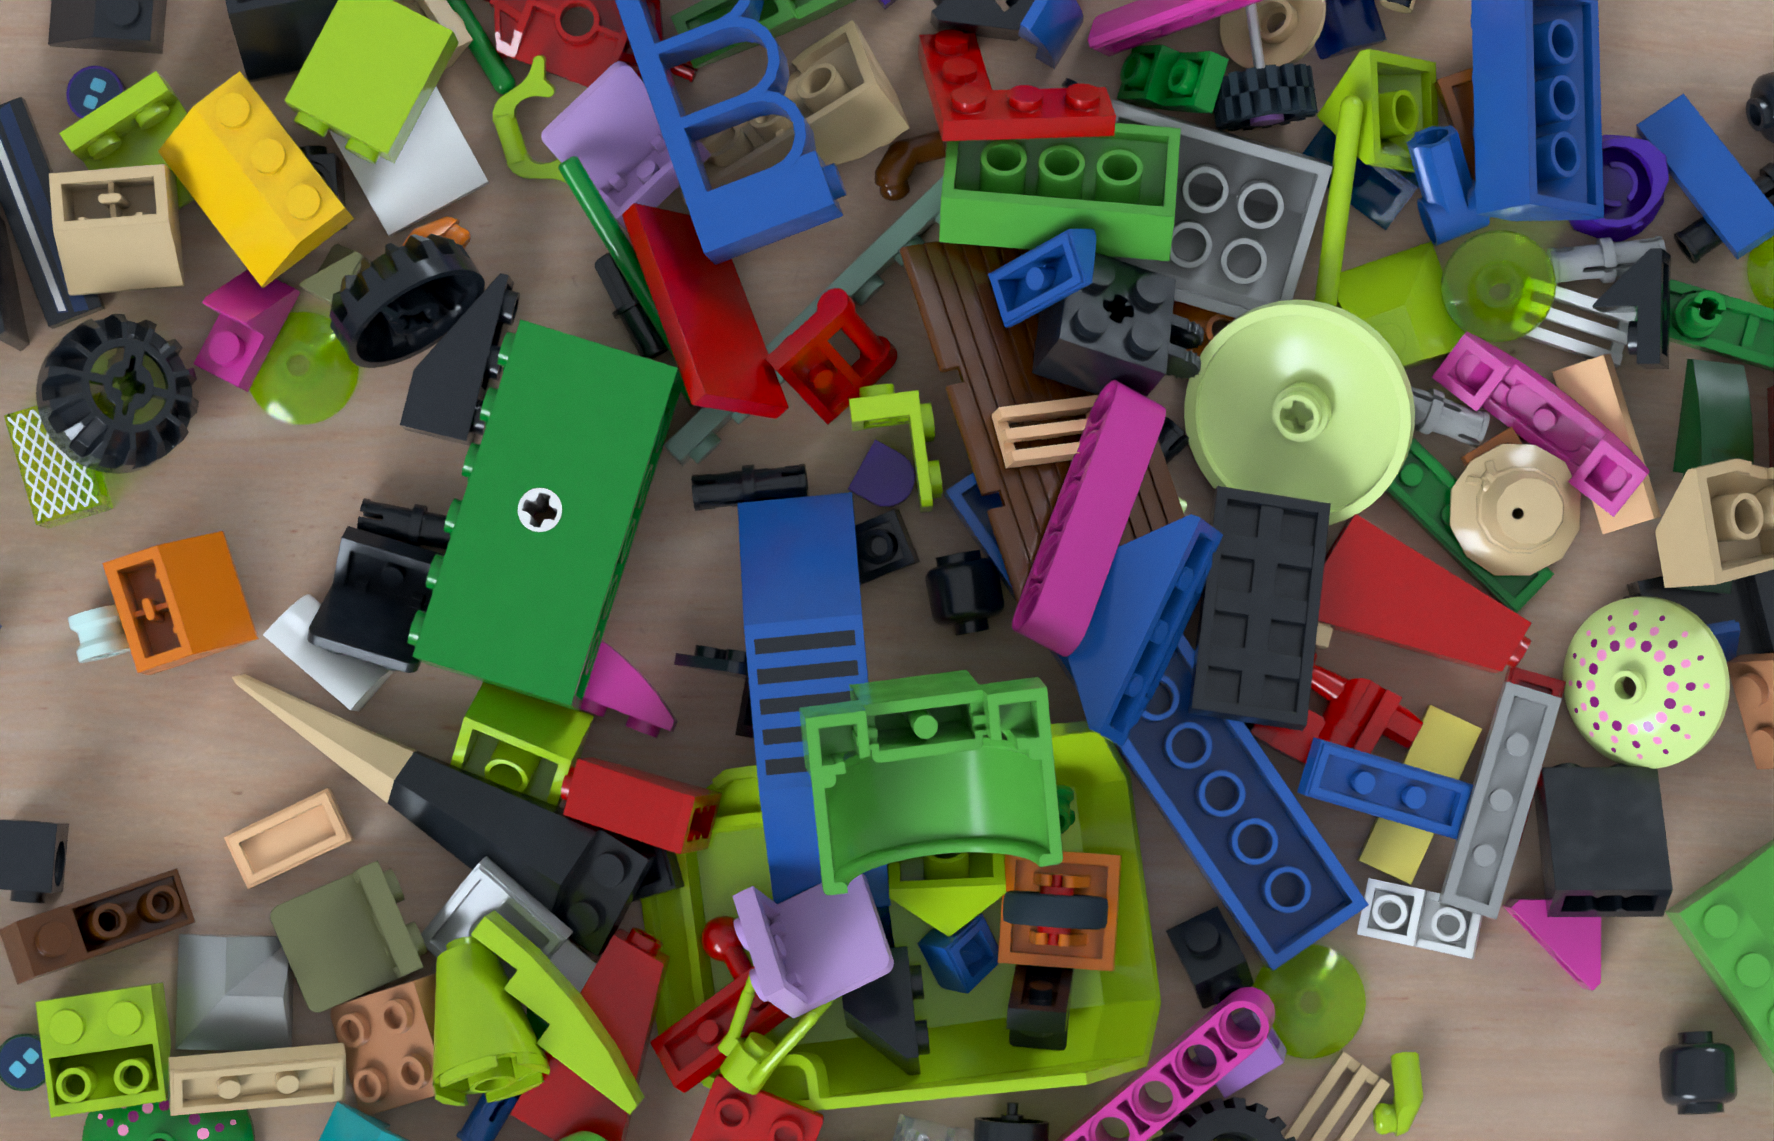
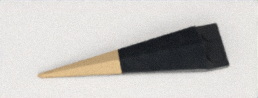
[232,674,657,956]

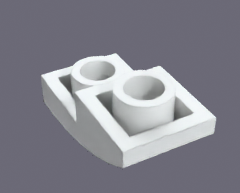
[1357,878,1483,959]

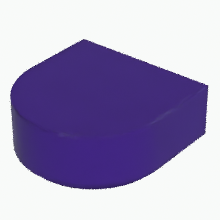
[848,439,915,508]

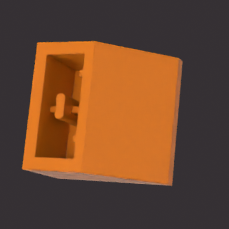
[102,531,259,675]

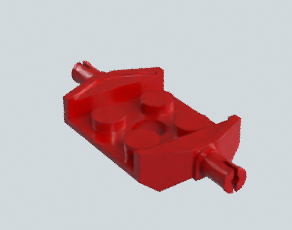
[484,0,699,88]

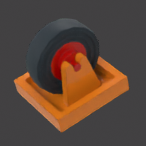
[998,851,1122,971]

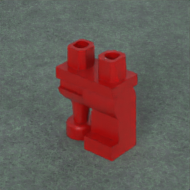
[1249,652,1423,766]

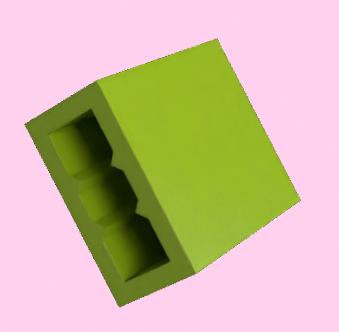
[284,0,459,164]

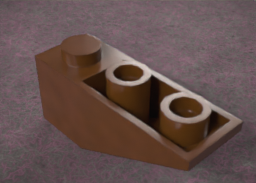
[0,868,195,985]

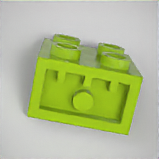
[59,71,195,209]

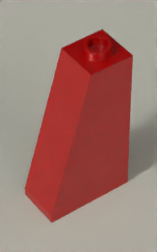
[1318,514,1532,674]
[510,927,670,1141]

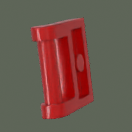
[765,288,897,425]

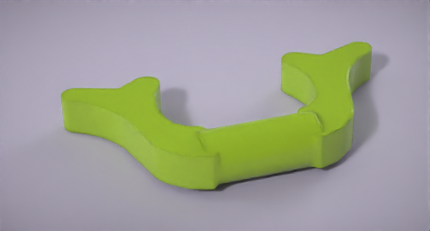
[493,55,567,184]

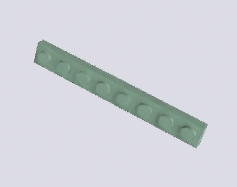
[664,176,943,466]

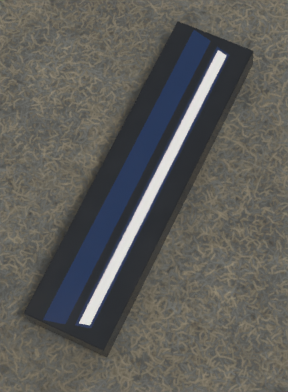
[0,97,105,329]

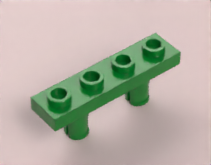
[1634,279,1774,372]

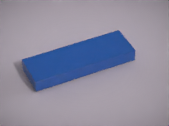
[1636,93,1774,260]
[1297,737,1474,840]

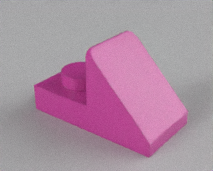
[193,269,300,392]

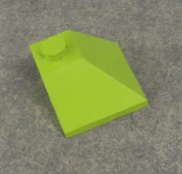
[1336,241,1464,370]

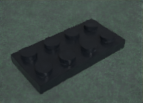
[1188,486,1331,731]

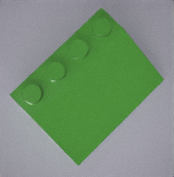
[1665,839,1774,1073]

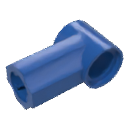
[1406,125,1490,246]

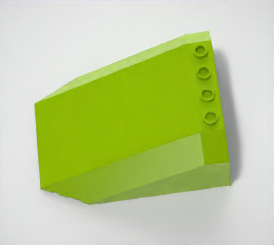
[641,721,1161,1111]

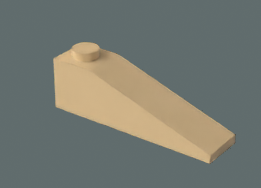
[679,20,910,205]

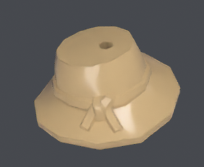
[1450,444,1581,575]

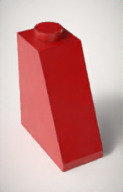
[561,757,722,854]

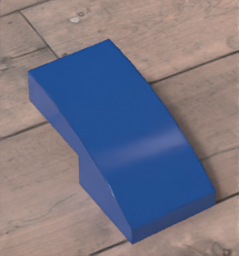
[1018,0,1084,69]

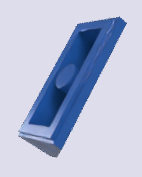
[988,229,1096,328]

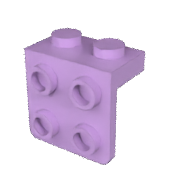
[541,61,711,232]
[733,874,894,1019]

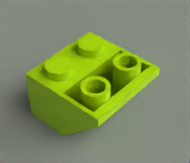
[35,982,171,1118]

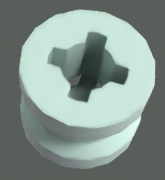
[68,604,130,663]

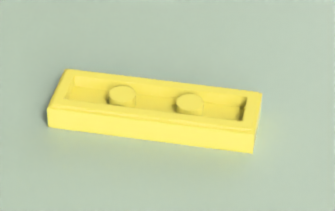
[1357,705,1482,885]

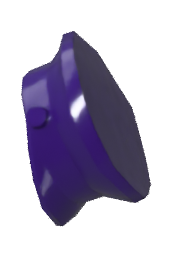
[1568,135,1669,242]

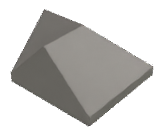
[175,934,294,1051]

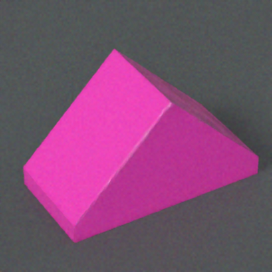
[1503,898,1601,991]

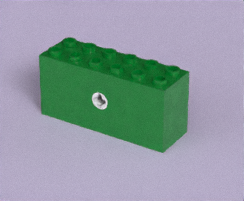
[408,319,683,712]

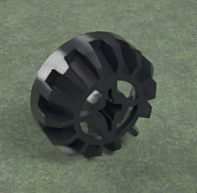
[329,234,485,368]
[36,314,199,474]

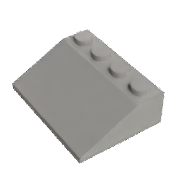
[1108,99,1333,318]

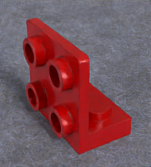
[690,1073,824,1141]

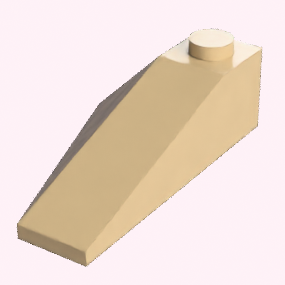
[1655,459,1774,588]

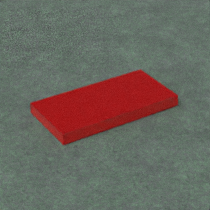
[622,203,789,419]

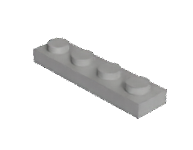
[1438,682,1562,919]

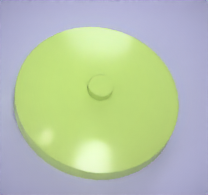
[1184,300,1415,525]

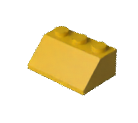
[158,71,354,288]

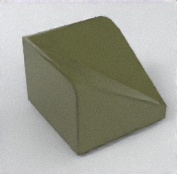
[299,244,365,306]

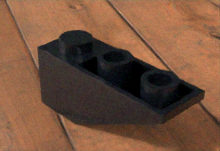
[400,273,520,446]

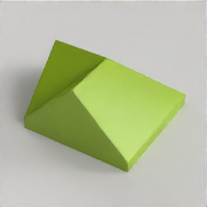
[1317,49,1439,173]
[888,852,1006,937]

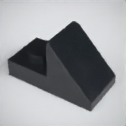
[1592,248,1671,369]
[1006,964,1074,1051]

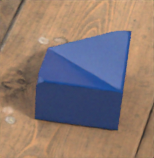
[917,913,999,994]

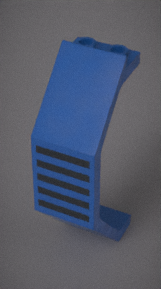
[738,492,891,907]

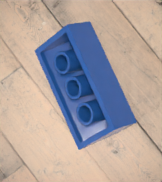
[1470,0,1604,221]

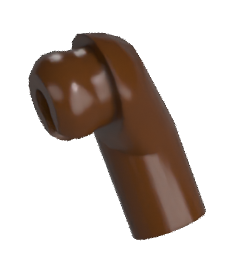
[874,130,946,201]

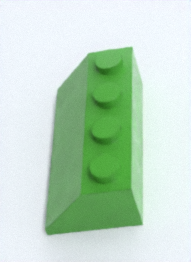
[939,123,1181,261]

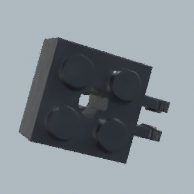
[1032,252,1204,397]

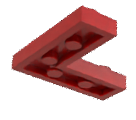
[918,29,1116,141]

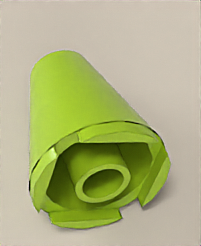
[432,936,550,1106]

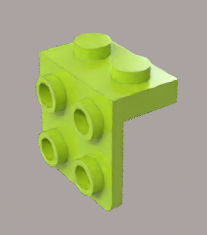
[849,384,943,513]

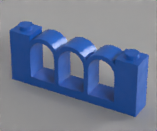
[615,0,847,265]

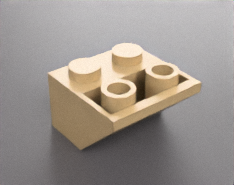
[49,164,185,296]

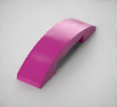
[1432,332,1650,517]

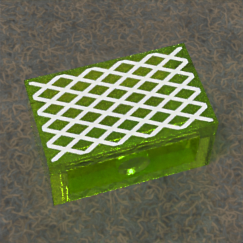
[4,405,113,529]

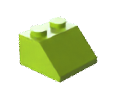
[450,682,594,807]

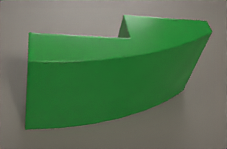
[1116,44,1229,113]

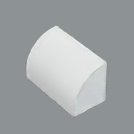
[263,594,394,712]

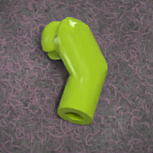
[1373,1052,1424,1136]

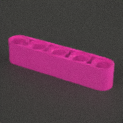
[1012,380,1166,657]
[1056,987,1275,1141]

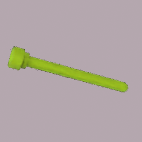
[1314,96,1363,306]

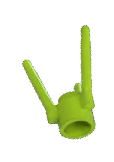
[717,976,835,1095]

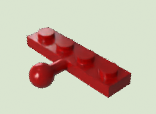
[650,916,790,1093]

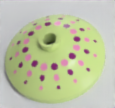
[1563,596,1730,769]

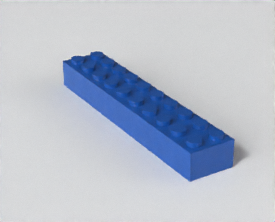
[944,472,1369,971]

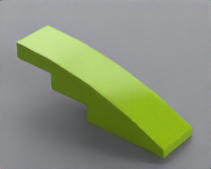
[471,910,645,1115]

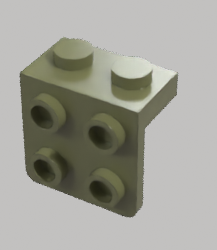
[270,860,427,1013]

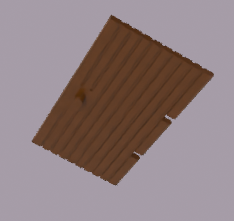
[899,241,1185,604]

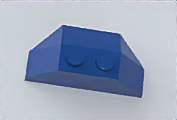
[1067,514,1223,747]

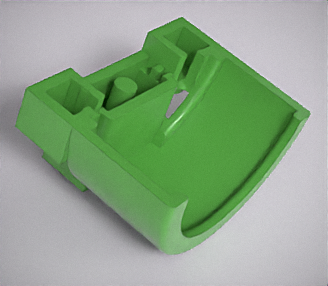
[799,670,1063,895]

